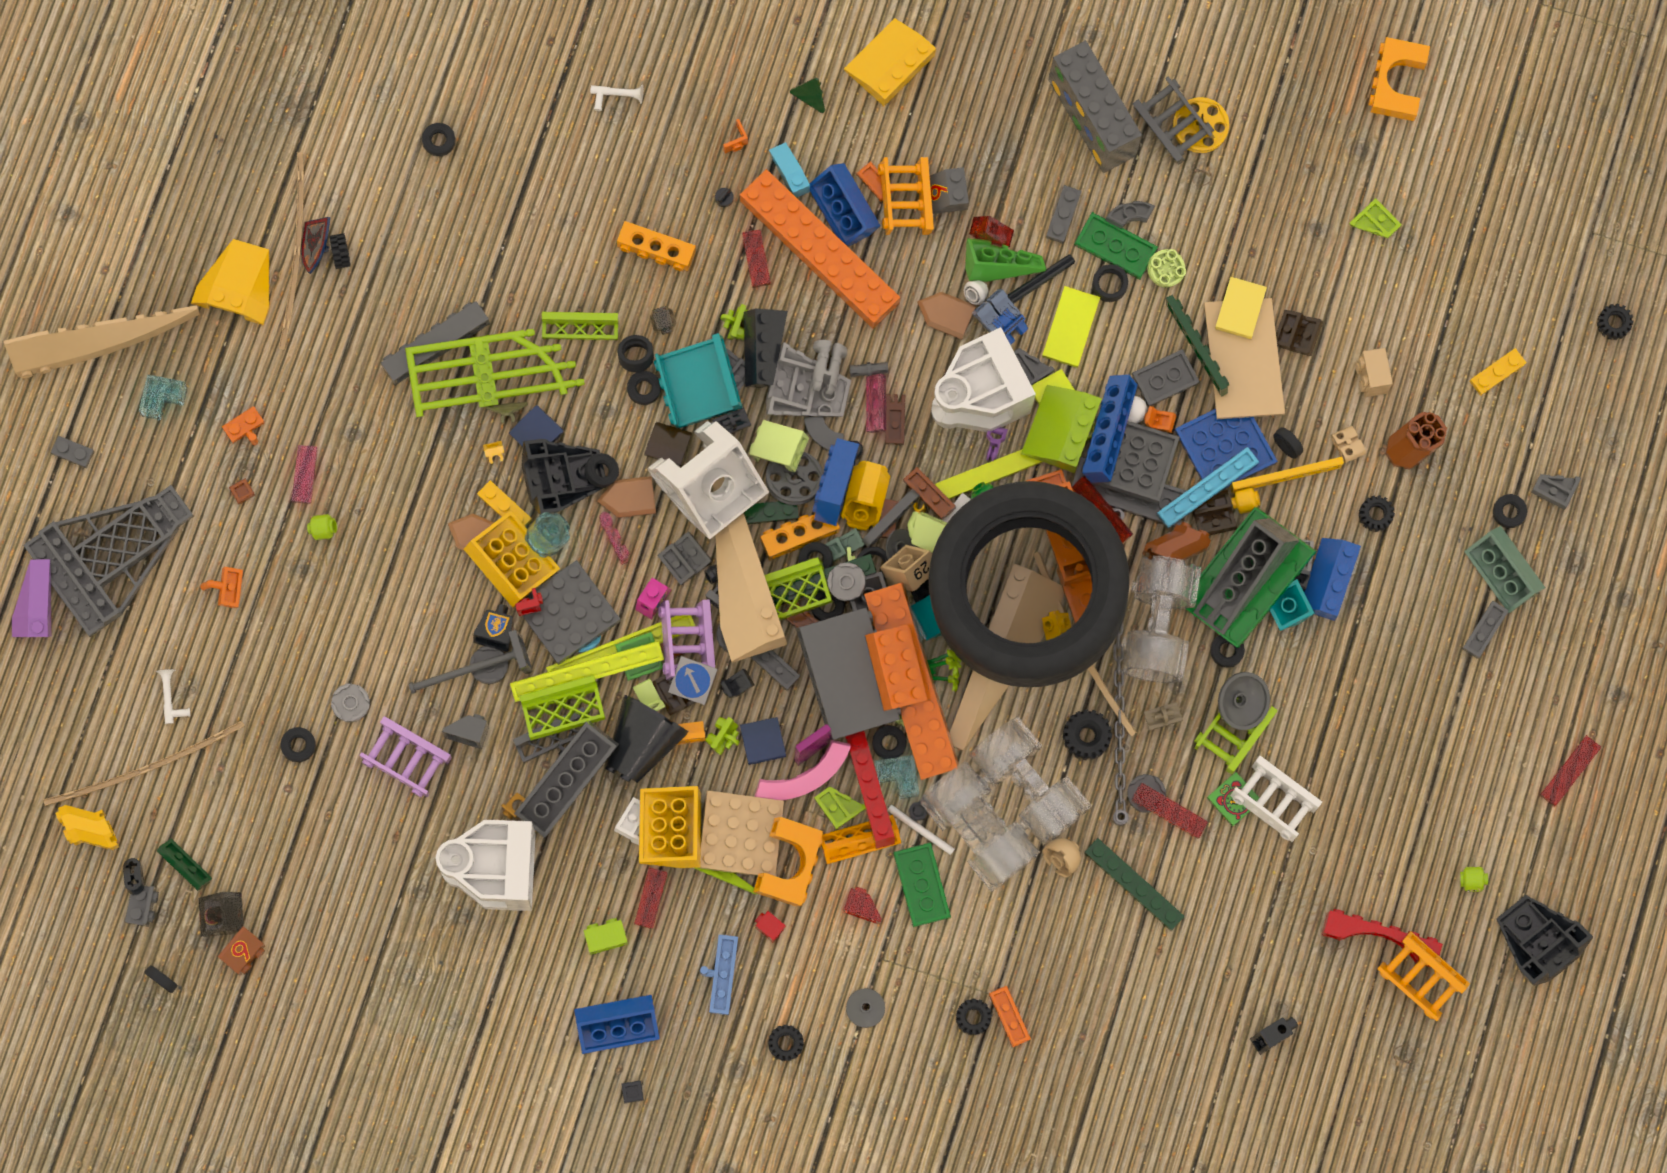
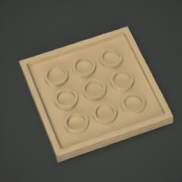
[700,791,784,876]

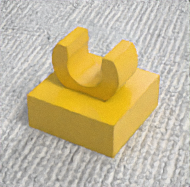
[483,441,504,464]

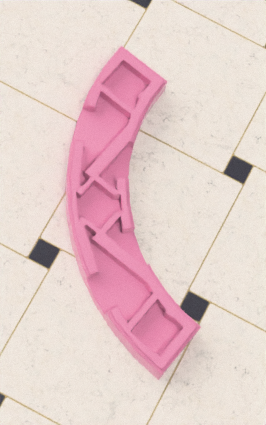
[755,740,851,800]

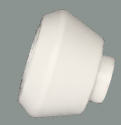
[964,280,988,305]

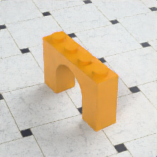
[1368,37,1430,121]
[753,817,823,906]

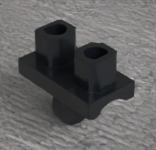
[712,408,751,434]

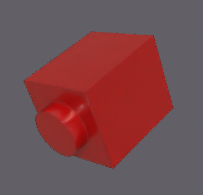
[755,911,786,943]

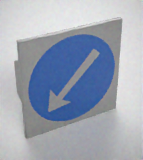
[668,656,717,705]

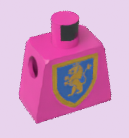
[635,578,671,620]

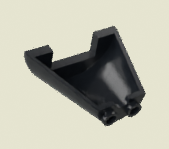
[605,695,689,783]

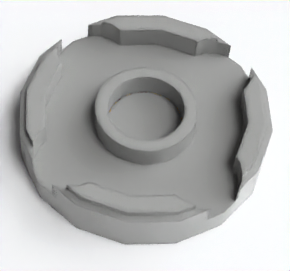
[827,562,866,601]
[331,684,370,722]

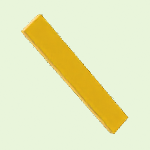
[1230,457,1344,494]

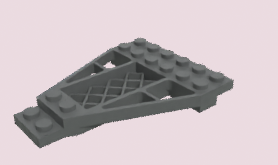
[23,485,194,637]

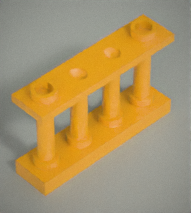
[878,157,934,235]
[1377,931,1470,1021]

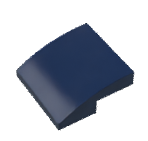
[509,405,564,447]
[740,717,786,765]

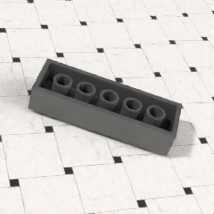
[514,720,619,838]

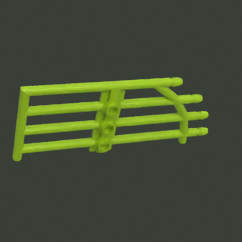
[405,329,585,417]

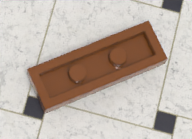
[903,467,956,520]

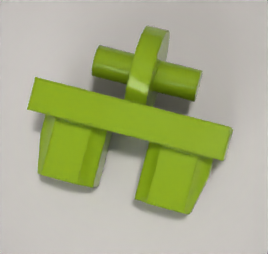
[720,304,748,341]
[705,717,740,755]

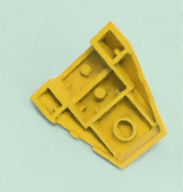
[191,239,269,325]

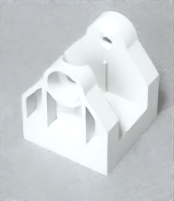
[931,327,1036,432]
[647,421,769,539]
[436,820,536,911]

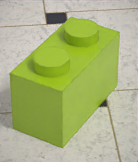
[583,918,628,955]

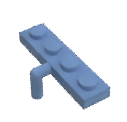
[700,935,738,1015]

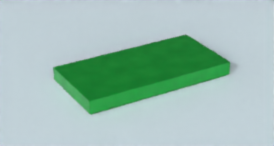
[1074,212,1158,280]
[893,842,951,928]

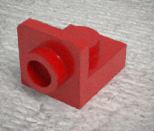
[515,588,543,616]

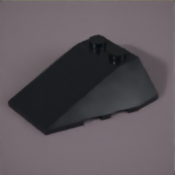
[522,439,606,515]
[1496,895,1593,986]

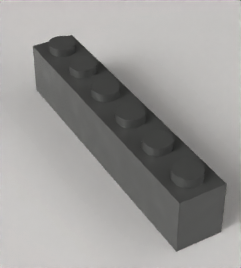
[381,301,490,386]

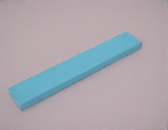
[1157,447,1259,529]

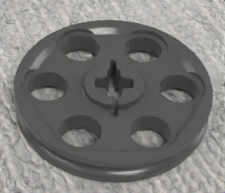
[766,452,823,505]

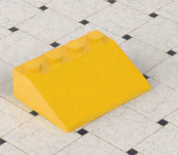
[844,18,936,106]
[464,511,560,608]
[639,786,701,868]

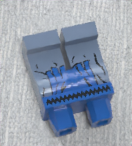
[972,289,1028,345]

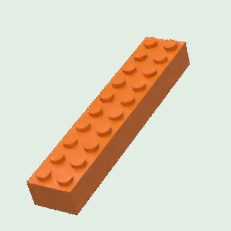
[740,169,900,329]
[864,583,960,780]

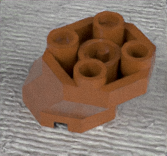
[1385,412,1447,470]
[1142,522,1211,569]

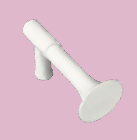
[590,84,644,111]
[155,669,191,724]

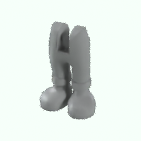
[813,340,847,395]

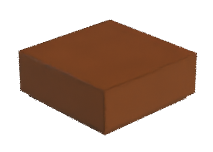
[229,478,255,505]

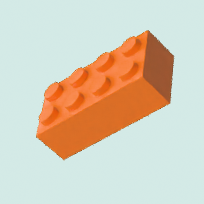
[865,624,927,711]

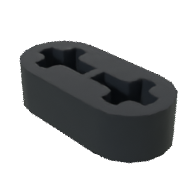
[123,858,144,895]

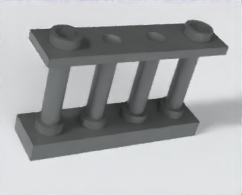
[1132,76,1215,165]

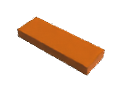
[989,986,1031,1047]

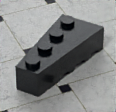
[744,308,788,388]

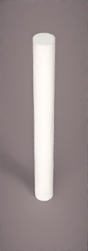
[887,804,955,855]

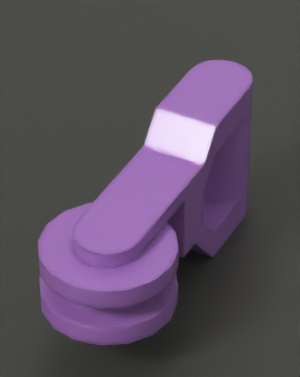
[986,427,1008,461]

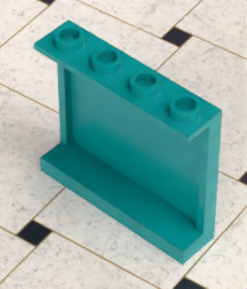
[654,333,743,428]

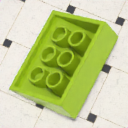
[1021,385,1102,473]

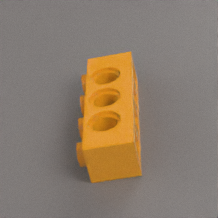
[617,221,696,271]
[760,514,840,561]

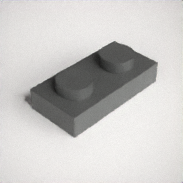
[50,435,94,469]

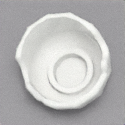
[1128,396,1148,424]

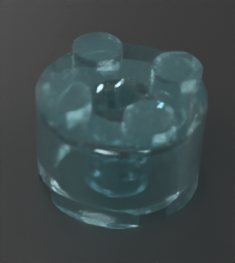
[525,512,570,558]

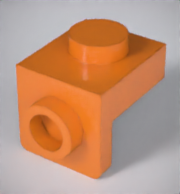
[1144,406,1176,433]

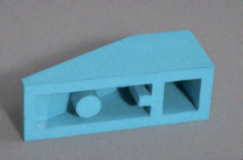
[769,142,810,198]

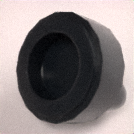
[715,188,734,207]

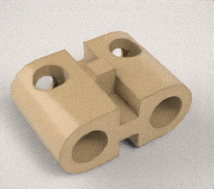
[1331,426,1366,463]

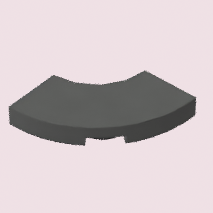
[1105,201,1155,229]
[804,416,844,451]

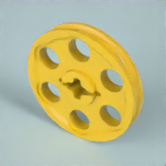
[1173,97,1229,153]

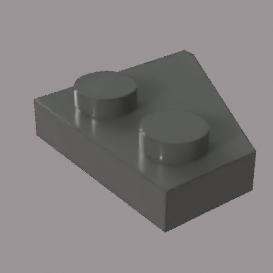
[1014,348,1055,385]
[1531,474,1581,510]

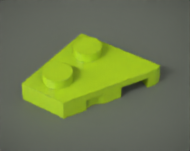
[1349,198,1402,239]
[814,787,866,830]

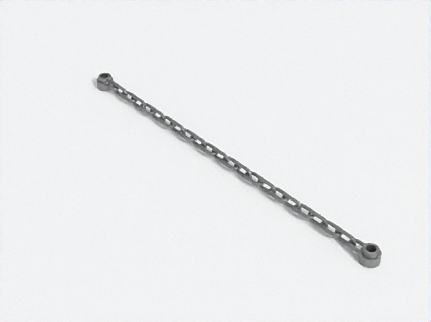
[1108,508,1129,826]

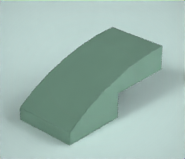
[825,528,866,562]

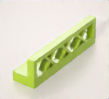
[542,312,618,340]

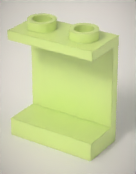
[749,420,809,472]

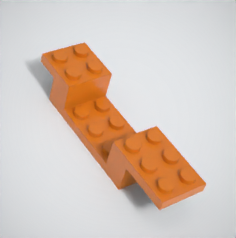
[1026,469,1092,623]

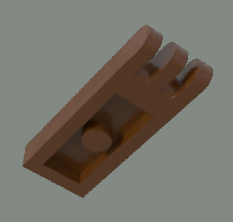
[885,394,906,445]

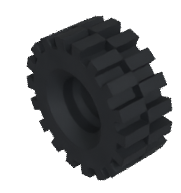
[1063,709,1112,760]

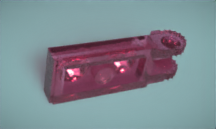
[599,512,630,565]

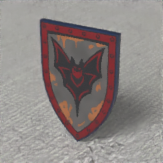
[301,217,331,274]

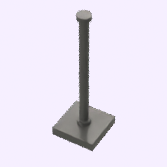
[409,630,533,694]

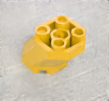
[841,461,890,531]
[55,805,119,850]

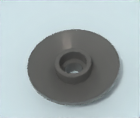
[886,529,916,560]
[846,988,885,1028]

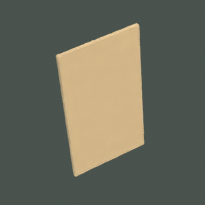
[1204,298,1285,419]

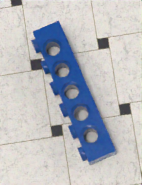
[1082,374,1138,483]

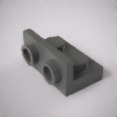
[125,884,159,927]

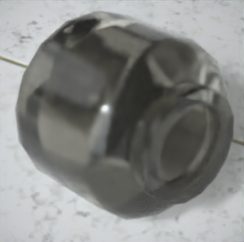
[649,306,677,335]

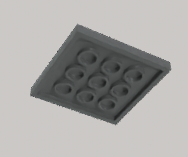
[1085,421,1180,504]
[515,560,621,665]

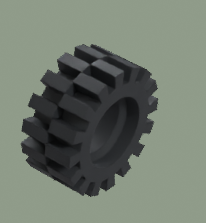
[329,233,351,269]
[1597,303,1634,340]
[1358,495,1395,532]
[956,999,992,1035]
[768,1025,804,1061]

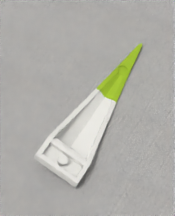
[614,797,758,895]

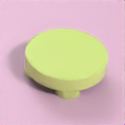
[1147,249,1186,287]

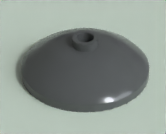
[1218,672,1270,730]

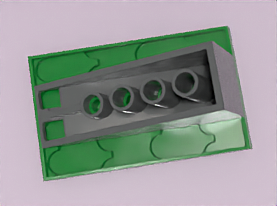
[1178,507,1317,648]

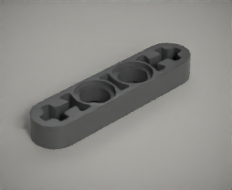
[862,489,920,548]

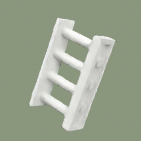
[1230,756,1322,842]

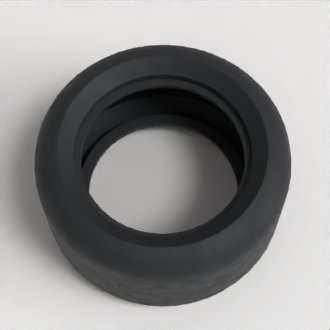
[929,481,1130,687]

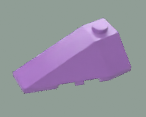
[12,559,52,637]

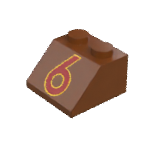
[217,926,265,976]

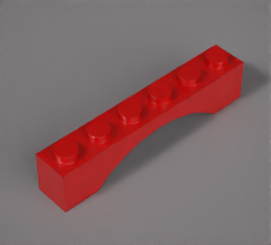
[845,731,895,849]
[1321,909,1443,968]

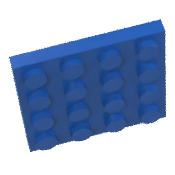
[1174,409,1278,491]

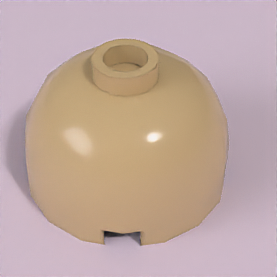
[1042,838,1081,877]

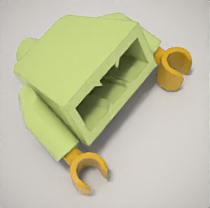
[907,502,947,553]

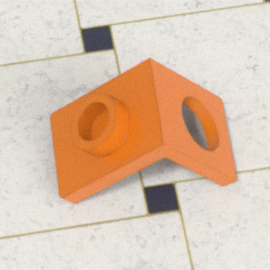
[723,119,748,153]

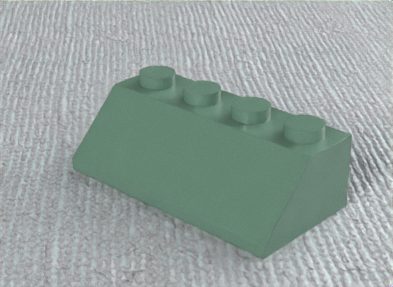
[1464,526,1546,613]

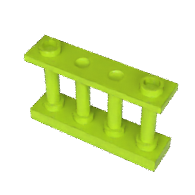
[1194,697,1278,775]

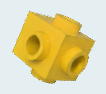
[1042,610,1071,640]

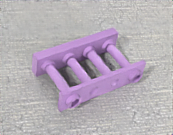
[658,600,715,680]
[360,716,452,798]

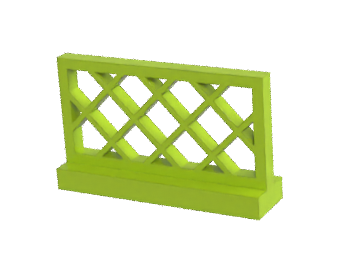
[764,557,833,620]
[519,675,606,740]

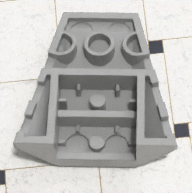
[766,342,851,417]

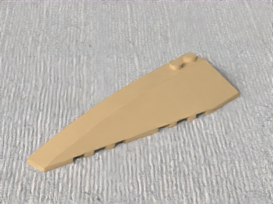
[4,305,200,378]
[713,477,787,663]
[949,564,1064,750]

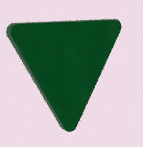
[790,77,825,113]

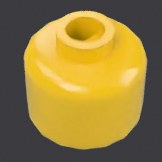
[1231,488,1261,514]

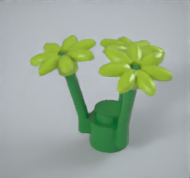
[927,649,961,692]

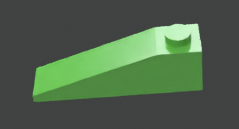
[965,238,1046,282]

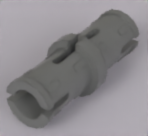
[850,362,889,377]

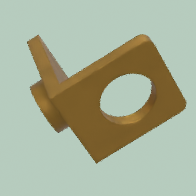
[501,793,525,821]

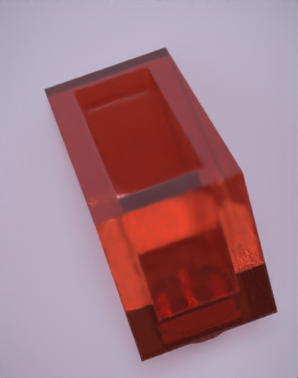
[969,216,1014,248]
[843,887,882,925]

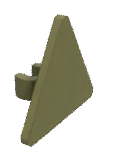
[486,402,528,423]

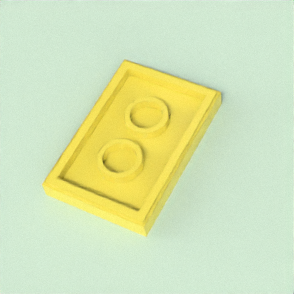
[1215,277,1267,339]

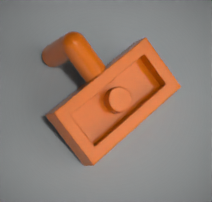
[222,406,265,445]
[200,567,243,608]

